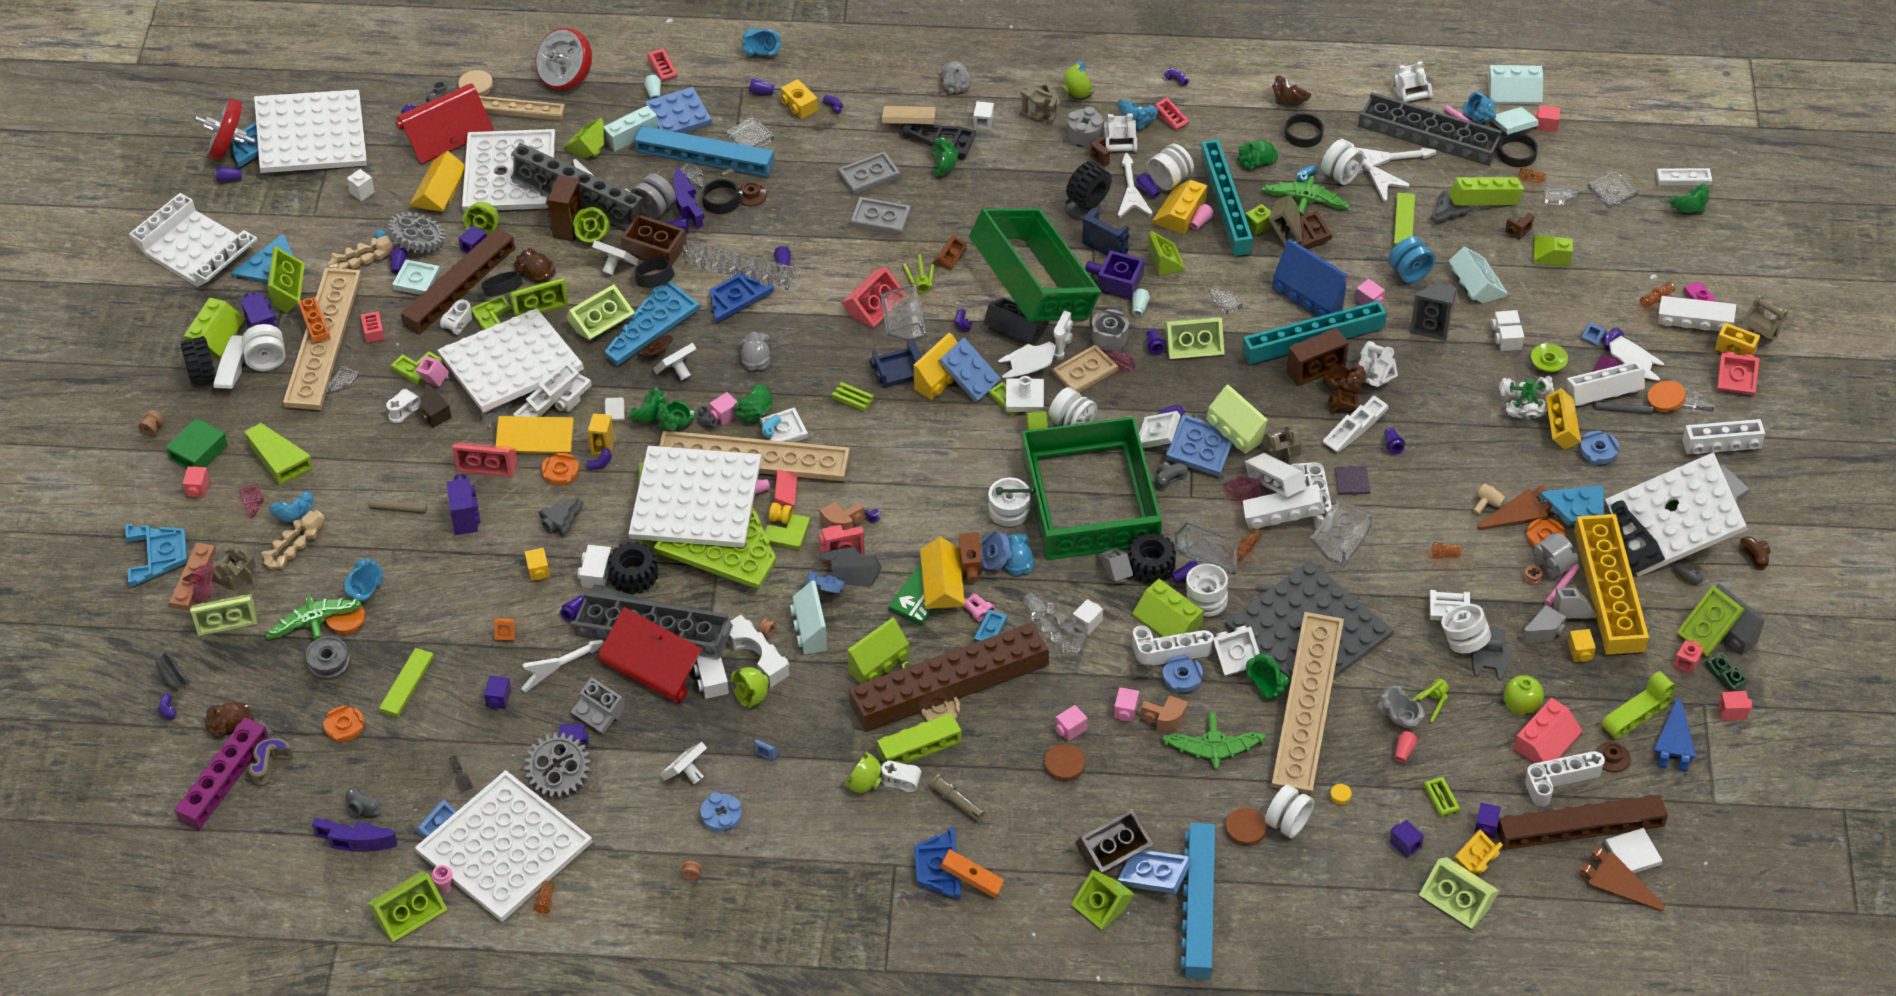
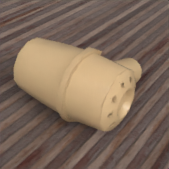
[1473,483,1506,515]

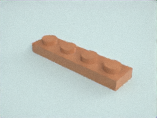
[169,543,216,610]

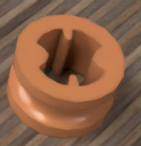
[1524,565,1543,585]
[759,618,777,638]
[681,861,701,880]

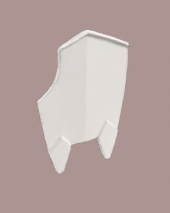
[1609,336,1664,381]
[998,341,1056,379]

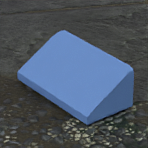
[414,799,457,839]

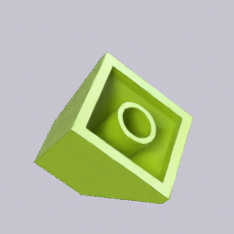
[563,118,604,159]
[1533,235,1573,267]
[1071,870,1135,930]

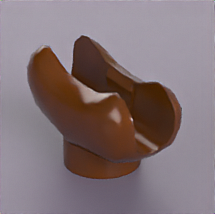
[1739,536,1771,570]

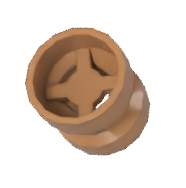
[138,410,164,436]

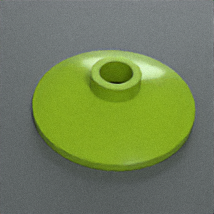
[1531,343,1568,372]

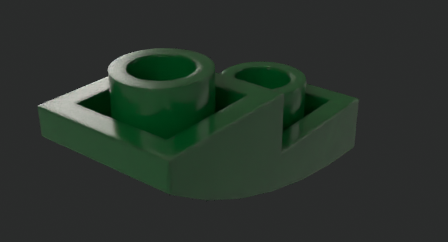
[1704,652,1749,691]

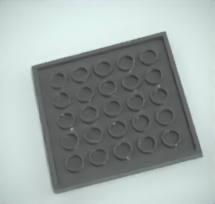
[1225,560,1394,683]

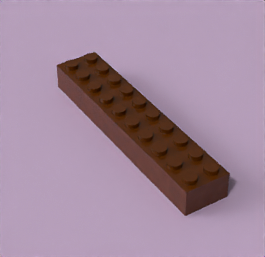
[848,622,1049,732]

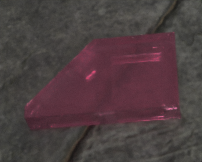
[1105,349,1136,371]
[239,483,264,518]

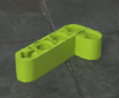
[1601,671,1676,740]

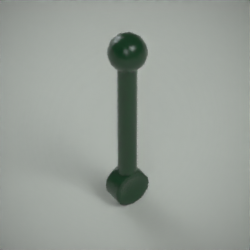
[995,487,1035,495]

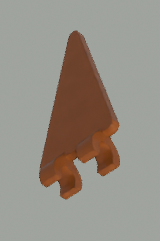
[1478,485,1554,530]
[1579,846,1665,911]

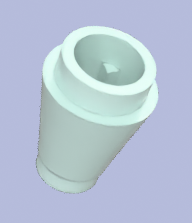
[644,75,661,100]
[1132,289,1150,317]

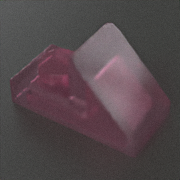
[1224,476,1261,505]
[182,561,214,604]

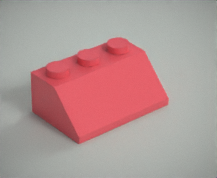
[841,266,907,328]
[452,442,517,477]
[1514,697,1583,763]

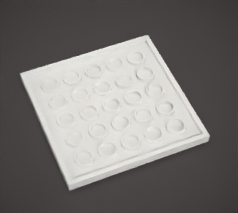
[254,90,367,173]
[437,308,584,412]
[629,446,761,548]
[415,770,593,922]

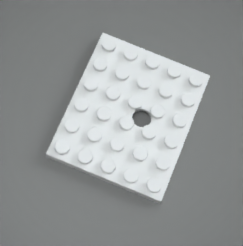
[462,129,556,211]
[1605,452,1748,577]

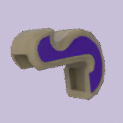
[248,738,293,786]

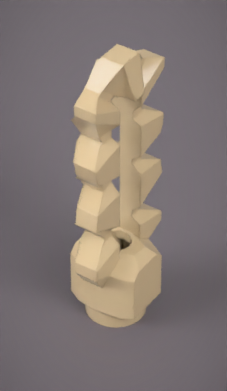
[328,235,398,269]
[261,509,326,570]

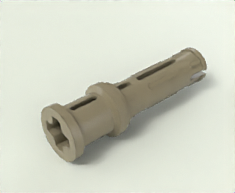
[929,773,985,822]

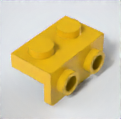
[1453,829,1503,875]

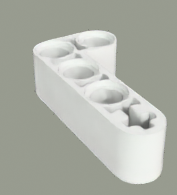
[1291,463,1333,532]
[1132,626,1214,667]
[1525,751,1605,807]

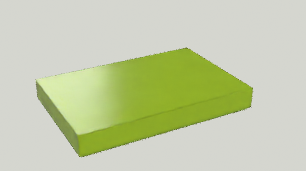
[1676,585,1745,657]

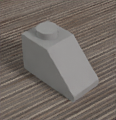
[1098,548,1133,583]
[1522,605,1566,643]

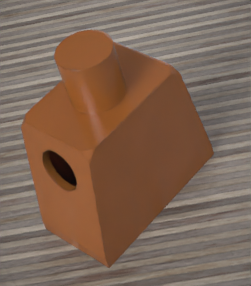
[959,532,982,582]

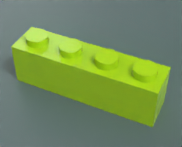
[1448,177,1524,205]
[877,713,962,769]

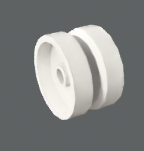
[1321,139,1365,185]
[242,324,286,371]
[988,477,1031,527]
[1441,604,1492,653]
[1265,784,1315,838]

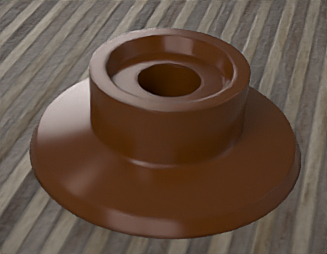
[738,182,767,207]
[1595,742,1631,773]

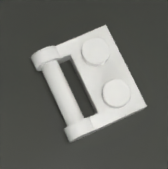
[1053,311,1073,360]
[1429,590,1470,621]

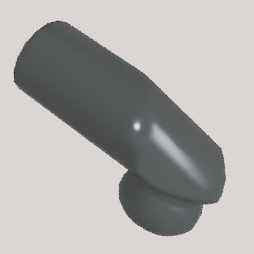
[697,406,718,426]

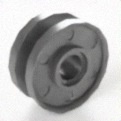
[306,636,351,680]

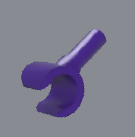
[864,509,880,523]

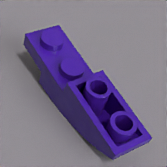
[674,168,705,229]
[312,818,398,852]

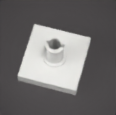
[592,240,639,275]
[653,343,696,381]
[1006,376,1044,412]
[659,742,707,784]

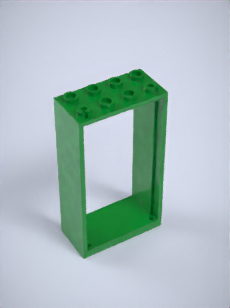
[969,208,1101,322]

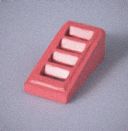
[647,48,678,81]
[1154,97,1189,130]
[361,311,385,343]

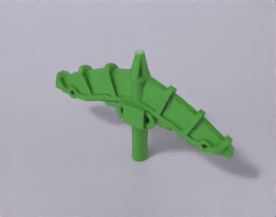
[1261,176,1349,217]
[266,595,362,640]
[1163,712,1265,770]

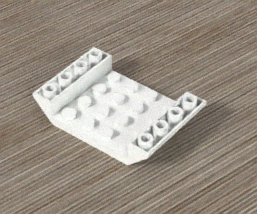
[129,193,257,287]

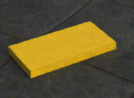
[496,416,574,455]

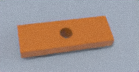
[298,297,331,343]
[940,849,1004,898]

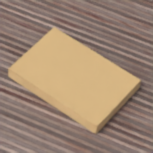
[882,106,936,124]
[1052,344,1118,393]

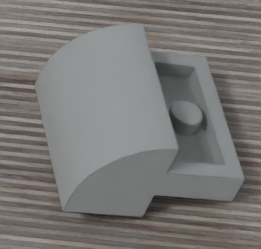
[571,677,625,734]

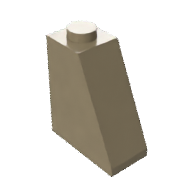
[1269,194,1302,246]

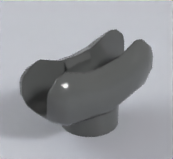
[426,81,458,102]
[1155,462,1188,490]
[155,652,187,690]
[346,787,381,817]

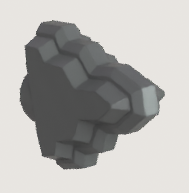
[1431,189,1471,223]
[538,498,583,535]

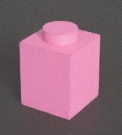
[1355,279,1385,305]
[415,356,449,387]
[709,392,737,426]
[1114,687,1139,722]
[1055,705,1088,742]

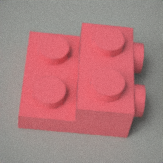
[1717,352,1759,395]
[819,525,865,565]

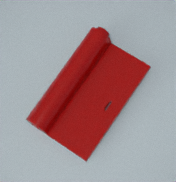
[395,83,494,164]
[598,607,702,703]

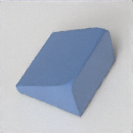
[1581,322,1607,346]
[755,739,780,761]

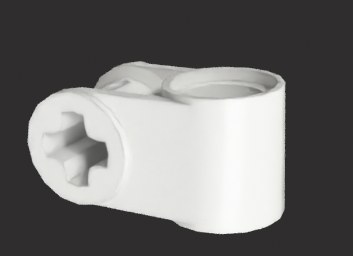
[440,299,473,335]
[386,389,422,423]
[881,761,922,792]

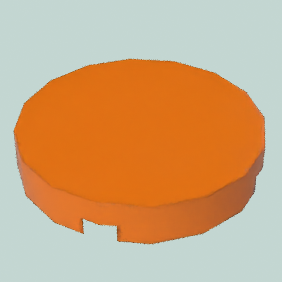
[1648,381,1686,413]
[541,453,580,486]
[1526,518,1566,548]
[326,600,366,635]
[323,706,365,742]

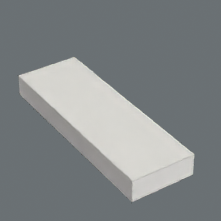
[1656,168,1712,186]

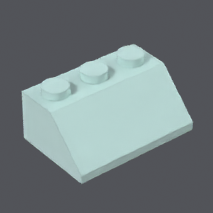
[1488,65,1543,105]
[603,106,658,152]
[1449,246,1508,303]
[790,581,827,655]

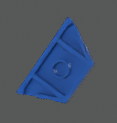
[710,273,774,323]
[914,827,961,899]

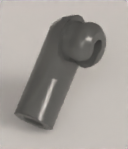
[1674,563,1703,585]

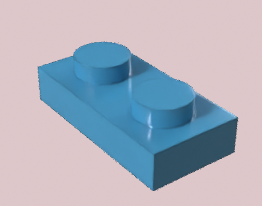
[974,609,1007,643]

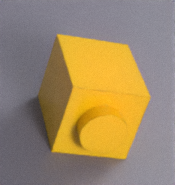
[525,548,550,581]
[1568,629,1596,662]

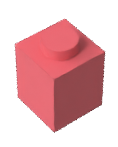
[1534,105,1560,132]
[182,466,210,497]
[1719,691,1752,720]

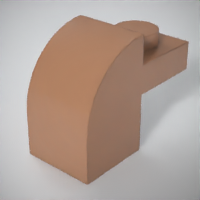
[819,502,865,530]
[1141,695,1188,733]

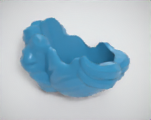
[741,27,781,57]
[1463,91,1496,124]
[1118,99,1158,130]
[269,491,314,522]
[1005,534,1034,576]
[343,558,384,602]

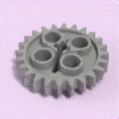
[386,212,445,253]
[524,732,592,799]

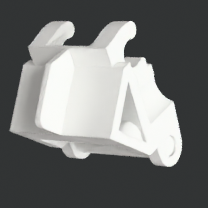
[1392,61,1433,102]
[1104,113,1137,153]
[1358,341,1398,387]

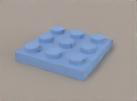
[645,87,712,133]
[1165,414,1233,477]

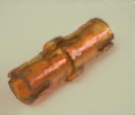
[1640,282,1675,308]
[1231,528,1262,562]

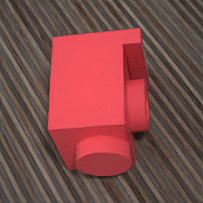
[1673,640,1704,674]

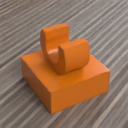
[494,619,515,640]

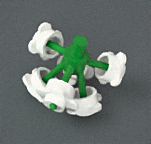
[1499,376,1554,419]

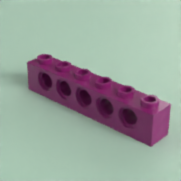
[175,717,269,830]

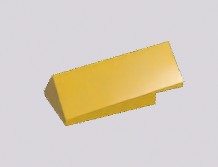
[409,150,465,212]
[920,536,965,609]

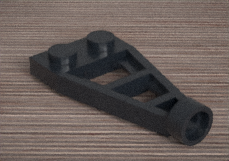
[902,124,976,159]
[1611,500,1665,575]

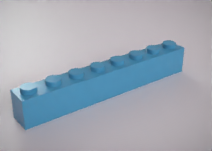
[634,126,775,177]
[1181,823,1215,979]

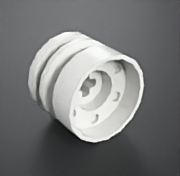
[1147,143,1194,191]
[1048,387,1097,426]
[1186,564,1228,617]

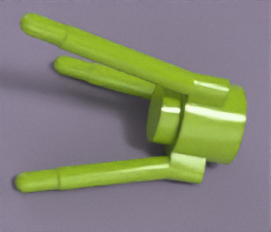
[903,254,934,293]
[1412,679,1449,723]

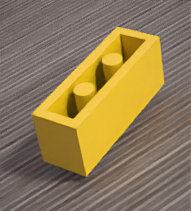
[1546,388,1581,450]

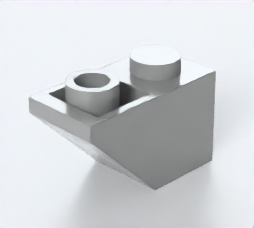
[1553,588,1597,620]

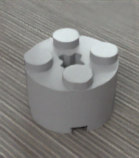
[1068,107,1103,148]
[1091,309,1129,353]
[1533,532,1578,580]

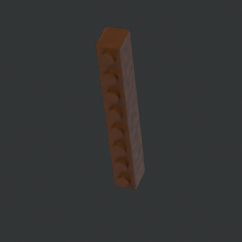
[401,228,515,335]
[1497,795,1668,850]

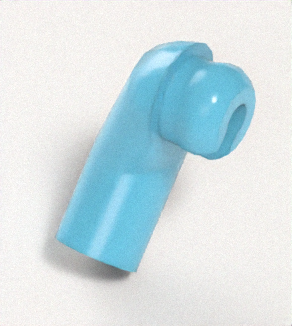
[762,414,781,437]

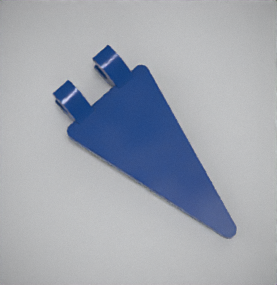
[1654,699,1696,771]

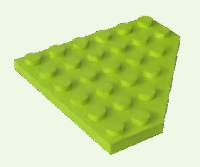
[654,507,776,590]

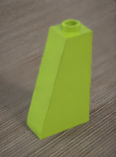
[244,423,313,485]

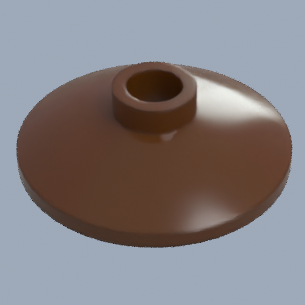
[639,335,673,357]

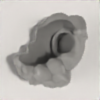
[941,61,971,94]
[739,332,771,371]
[1377,685,1425,729]

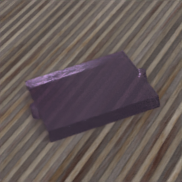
[1335,465,1370,496]

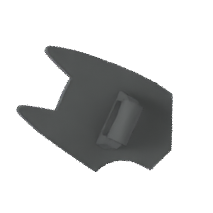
[819,547,882,585]
[1473,626,1512,680]

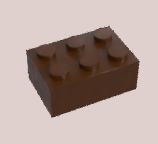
[546,175,583,241]
[621,214,687,266]
[1286,328,1349,386]

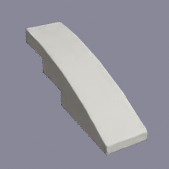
[214,335,245,389]
[513,360,579,417]
[1323,395,1389,453]

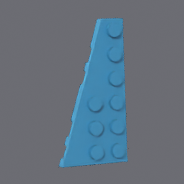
[605,281,700,366]

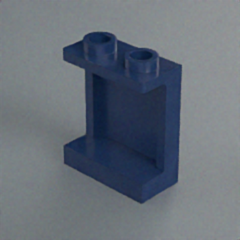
[1082,208,1130,256]
[869,340,922,389]

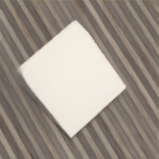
[605,397,625,421]

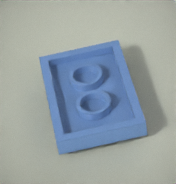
[938,337,1001,403]
[1117,850,1191,894]

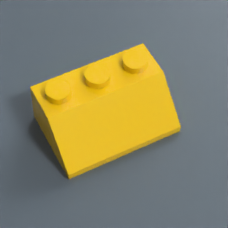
[1152,180,1207,235]
[914,333,958,400]

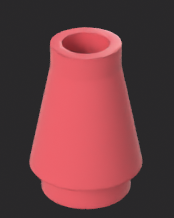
[1394,731,1417,763]

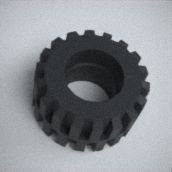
[1066,161,1112,210]
[181,336,216,386]
[1127,532,1176,585]
[608,541,658,594]

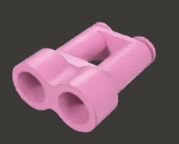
[964,593,995,622]

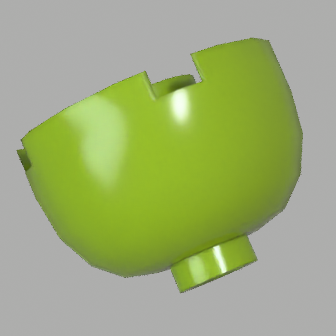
[1062,63,1094,99]
[462,202,500,235]
[573,207,610,243]
[731,667,769,708]
[1503,675,1544,716]
[844,751,882,793]

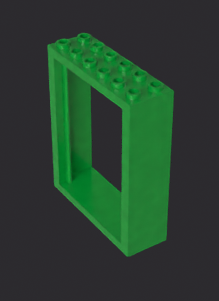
[1022,417,1162,561]

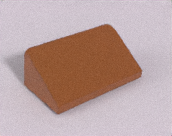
[933,234,967,270]

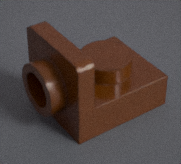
[1090,136,1110,167]
[1505,213,1534,240]
[1328,389,1359,414]

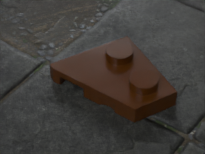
[1299,211,1332,249]

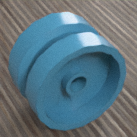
[1388,236,1436,283]

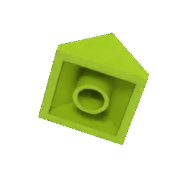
[1148,231,1185,276]

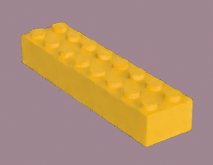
[1574,514,1649,655]

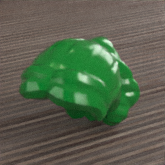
[931,137,959,176]
[1237,140,1278,170]
[1669,184,1710,213]
[734,384,773,423]
[627,388,666,424]
[656,400,695,432]
[1246,653,1290,699]

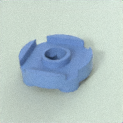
[1580,431,1619,466]
[981,532,1012,571]
[805,571,845,593]
[1162,656,1203,693]
[700,792,742,833]

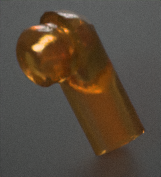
[1519,167,1546,182]

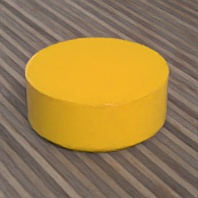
[1330,784,1352,805]

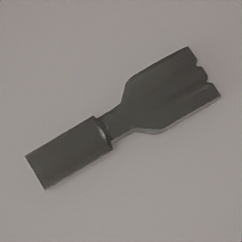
[449,756,473,792]

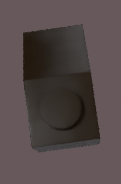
[420,384,452,428]

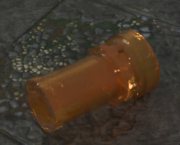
[1432,542,1462,557]
[533,881,555,914]

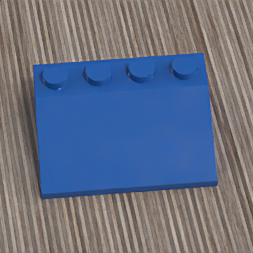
[1272,239,1347,317]

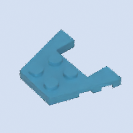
[125,524,188,587]

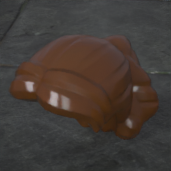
[1272,75,1312,106]
[514,248,556,283]
[1323,364,1367,395]
[205,702,254,738]

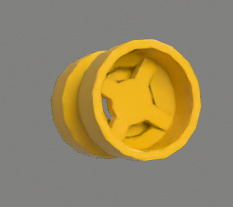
[769,502,793,525]

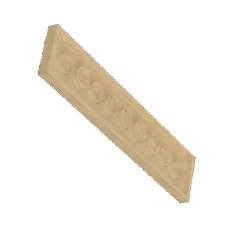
[283,268,362,410]
[659,431,850,481]
[1271,612,1344,795]

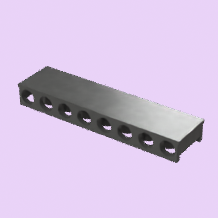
[1358,92,1502,166]
[511,143,643,230]
[571,592,733,658]

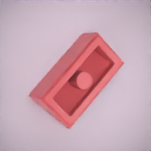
[775,469,797,507]

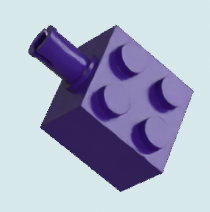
[1085,250,1145,299]
[240,291,279,329]
[446,473,481,535]

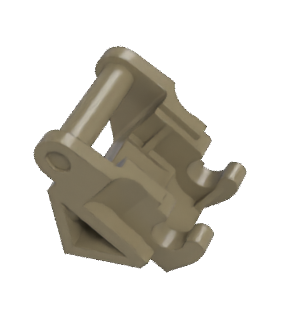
[1020,83,1060,124]
[1742,295,1788,340]
[1260,426,1302,464]
[206,547,256,591]

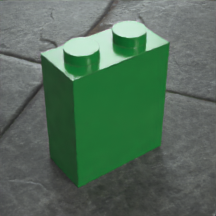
[166,418,228,469]

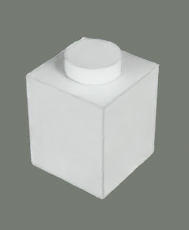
[973,101,994,130]
[347,169,375,202]
[1073,599,1103,635]

